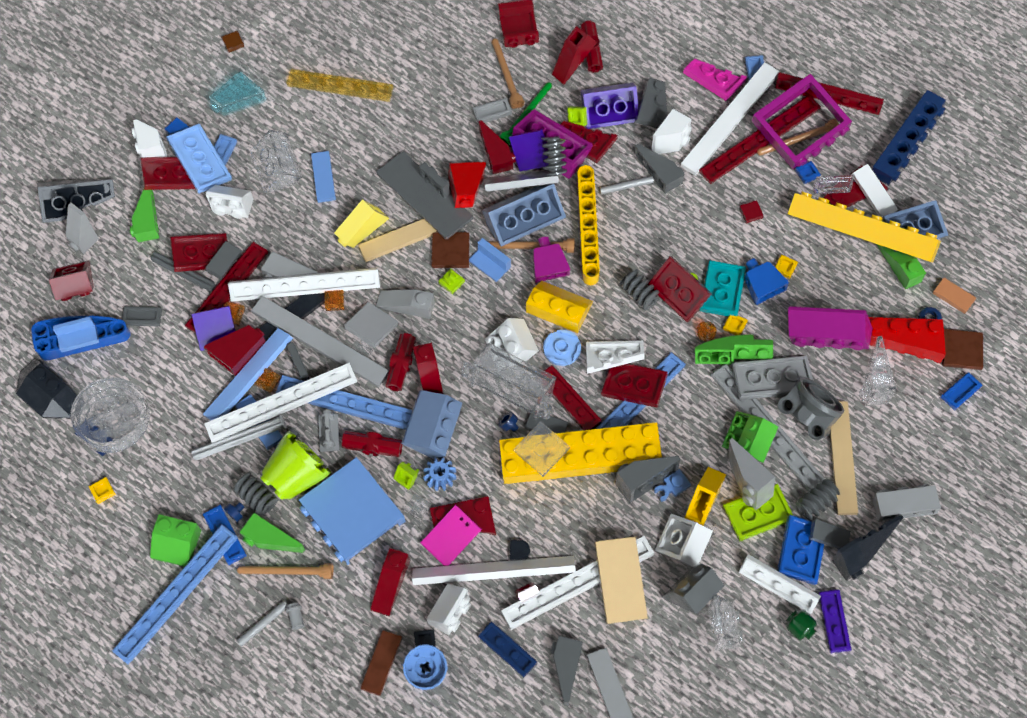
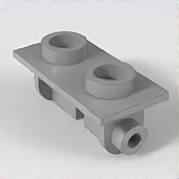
[318,410,340,452]

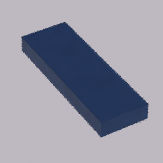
[478,621,538,678]

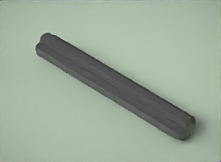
[151,251,216,291]

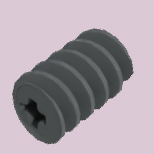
[542,137,567,175]
[619,269,659,311]
[234,473,278,515]
[796,478,840,521]

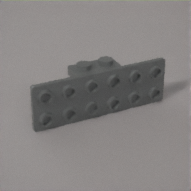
[376,151,473,239]

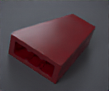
[204,325,266,376]
[413,342,443,394]

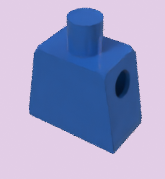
[744,258,789,305]

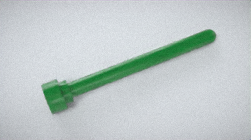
[499,82,552,146]

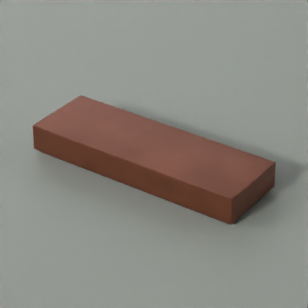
[360,630,402,696]

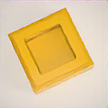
[775,254,798,279]
[723,315,748,335]
[88,477,116,504]

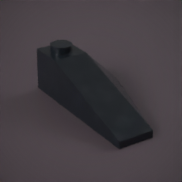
[37,179,115,223]
[832,515,903,581]

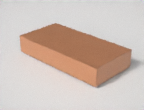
[933,278,976,314]

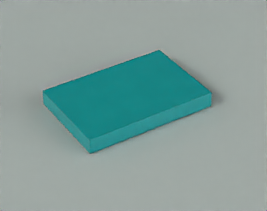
[700,260,746,317]

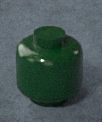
[786,609,817,640]

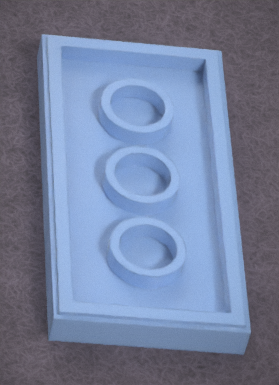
[167,123,232,193]

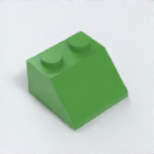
[150,514,201,567]

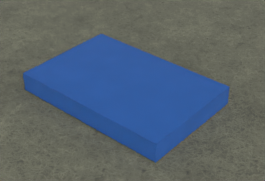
[777,515,824,585]

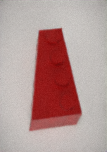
[869,317,946,363]

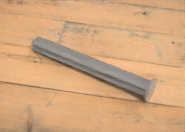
[191,415,287,461]

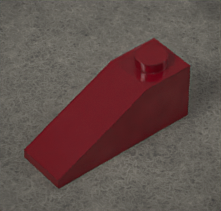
[478,120,516,174]
[370,548,411,617]

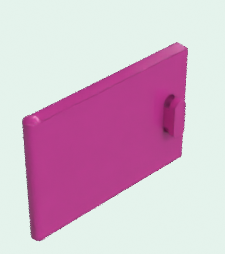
[420,505,482,566]

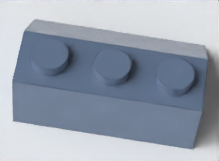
[882,200,948,252]
[401,390,462,459]

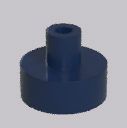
[498,412,519,432]
[223,502,245,523]

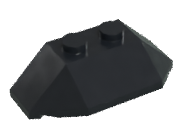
[16,359,86,419]

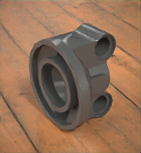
[778,377,845,440]

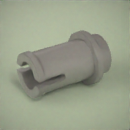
[286,603,305,630]

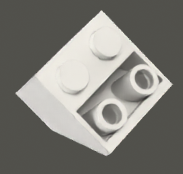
[132,119,167,157]
[206,185,253,219]
[485,318,539,371]
[427,584,471,635]

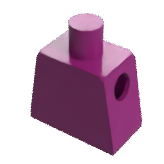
[533,236,570,283]

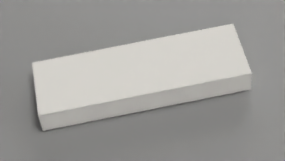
[851,164,898,217]

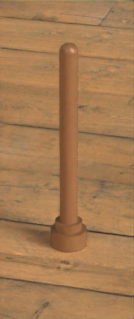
[492,38,525,109]
[757,118,839,156]
[489,238,575,253]
[237,563,334,579]

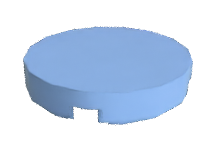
[543,329,581,366]

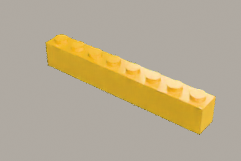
[788,191,941,262]

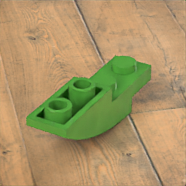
[695,335,773,364]

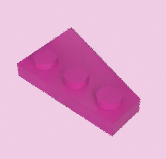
[683,59,747,101]

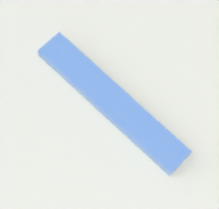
[203,328,293,421]

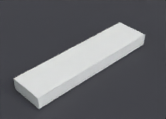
[739,554,821,614]

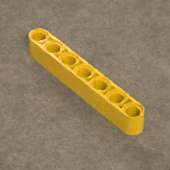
[577,165,600,285]

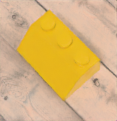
[526,281,593,333]

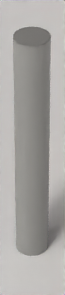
[599,176,654,195]
[236,600,288,647]

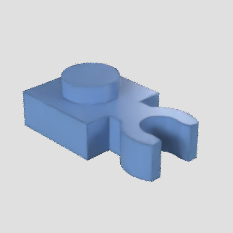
[654,469,691,502]

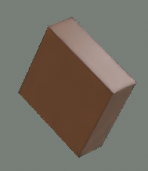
[222,30,245,53]

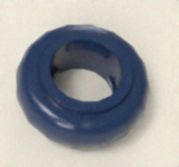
[918,307,942,319]

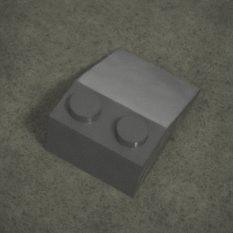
[616,456,680,504]
[662,563,725,614]

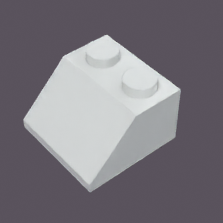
[652,109,692,154]
[655,514,713,567]

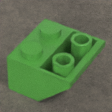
[722,411,778,463]

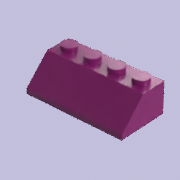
[512,109,593,179]
[788,306,873,350]

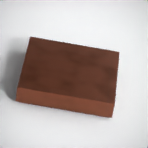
[432,232,470,268]
[943,329,983,370]

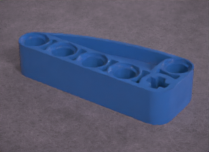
[31,316,131,361]

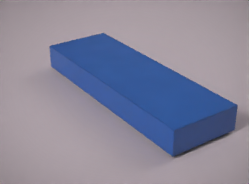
[203,505,247,565]

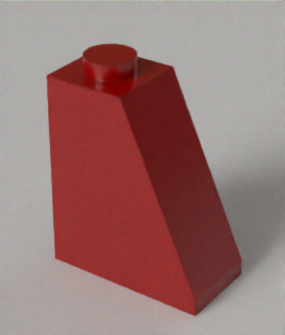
[448,162,486,208]

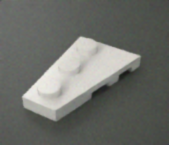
[586,341,644,374]

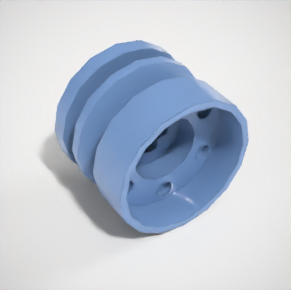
[403,645,447,690]

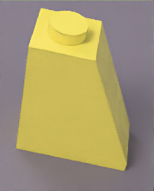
[334,199,389,248]

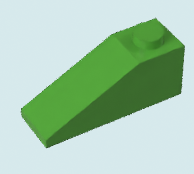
[130,189,160,242]
[877,244,926,290]
[240,513,305,553]

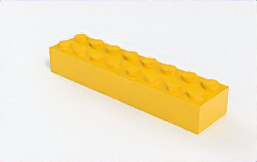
[499,422,662,484]

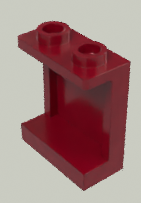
[498,0,539,48]

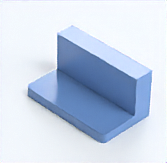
[469,238,511,282]
[53,317,99,352]

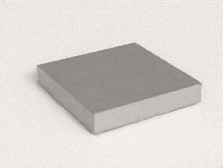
[345,302,398,348]

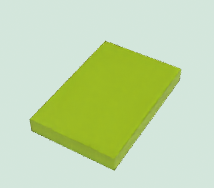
[723,484,793,542]

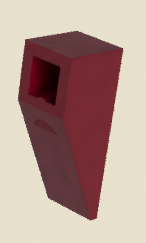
[552,26,597,85]

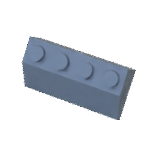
[482,183,566,247]

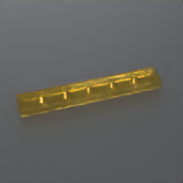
[287,69,394,102]

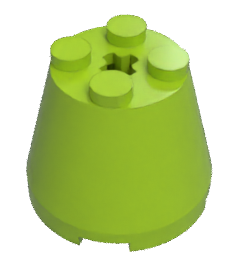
[260,431,331,500]

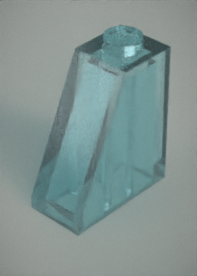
[209,71,267,116]

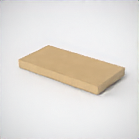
[595,537,648,624]

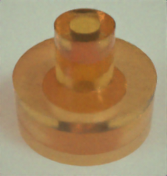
[697,321,717,341]

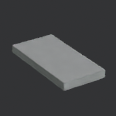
[483,171,559,192]
[731,355,813,400]

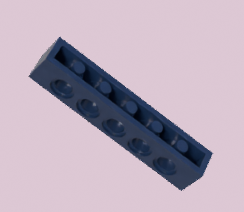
[872,90,946,186]

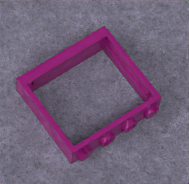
[752,73,852,170]

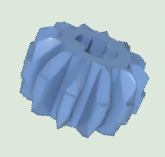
[423,457,457,491]

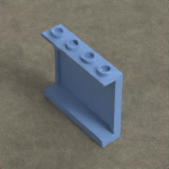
[299,457,406,565]

